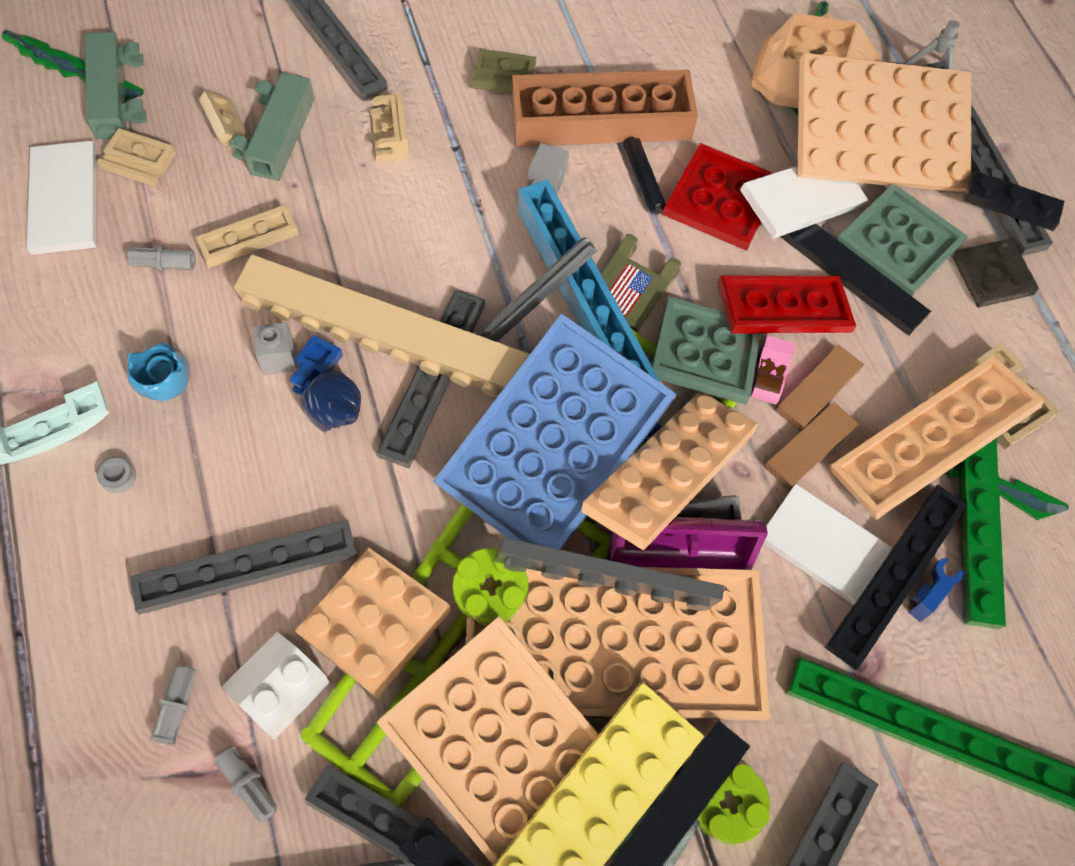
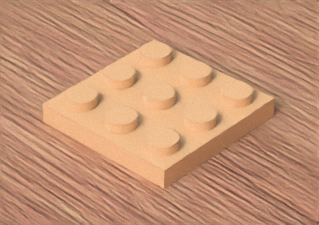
[295,547,452,698]

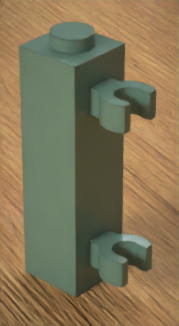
[85,31,147,140]
[229,72,315,181]

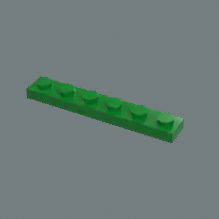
[959,438,1006,629]

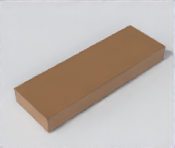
[776,344,864,431]
[764,402,859,490]

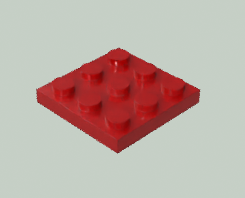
[663,143,774,251]

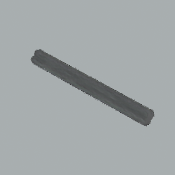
[476,237,597,342]

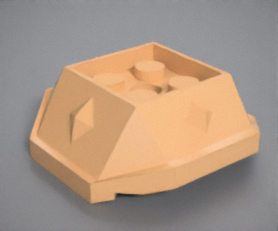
[751,12,880,109]

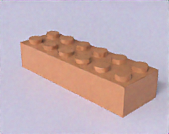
[512,69,698,147]

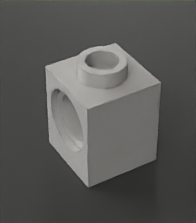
[528,143,569,194]
[253,322,297,375]

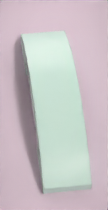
[0,382,109,465]

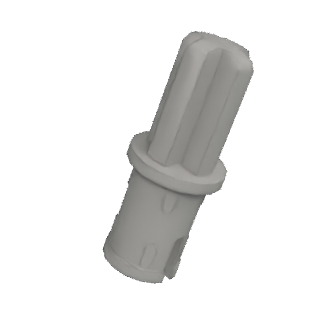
[127,246,196,272]
[150,665,196,746]
[214,747,277,822]

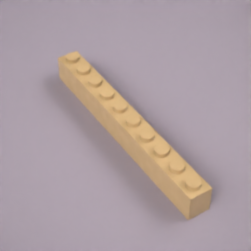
[234,254,530,399]

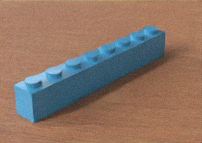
[518,179,661,383]

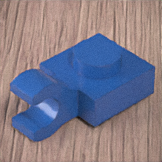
[290,335,343,396]
[909,558,964,622]

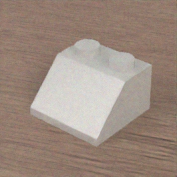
[221,632,330,740]

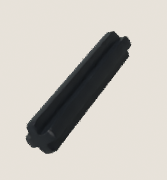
[623,136,666,215]

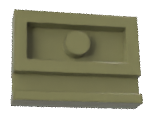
[472,49,536,94]

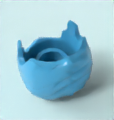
[127,342,189,401]

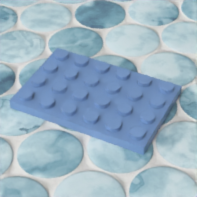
[433,313,676,550]

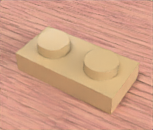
[199,91,251,146]

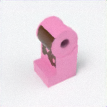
[750,336,796,405]

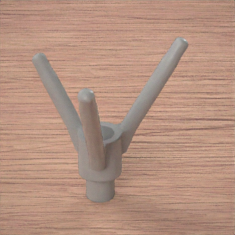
[902,20,960,70]

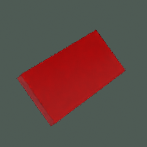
[717,275,856,334]

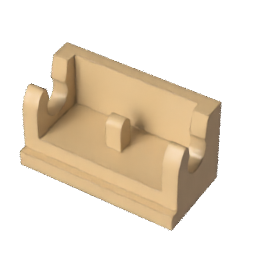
[371,92,409,162]

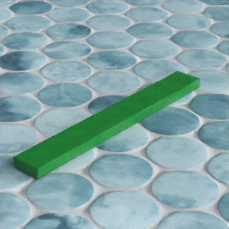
[786,657,1075,811]

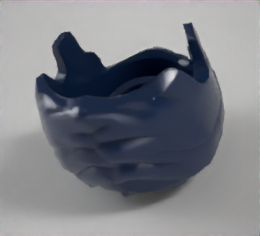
[301,371,361,433]

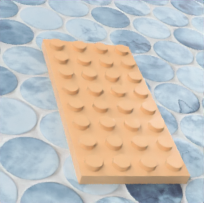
[466,567,770,721]

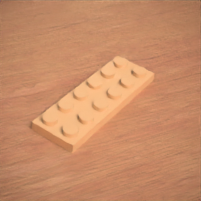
[831,356,1044,520]
[581,391,758,551]

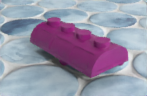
[608,517,768,570]

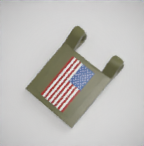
[601,234,681,332]

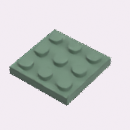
[837,184,968,296]
[652,296,760,405]

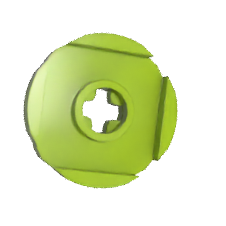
[453,548,528,625]
[695,764,770,845]

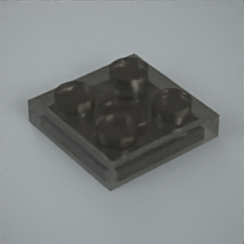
[952,238,1039,308]

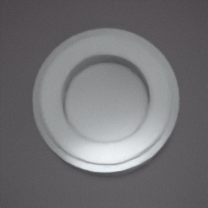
[97,456,136,493]

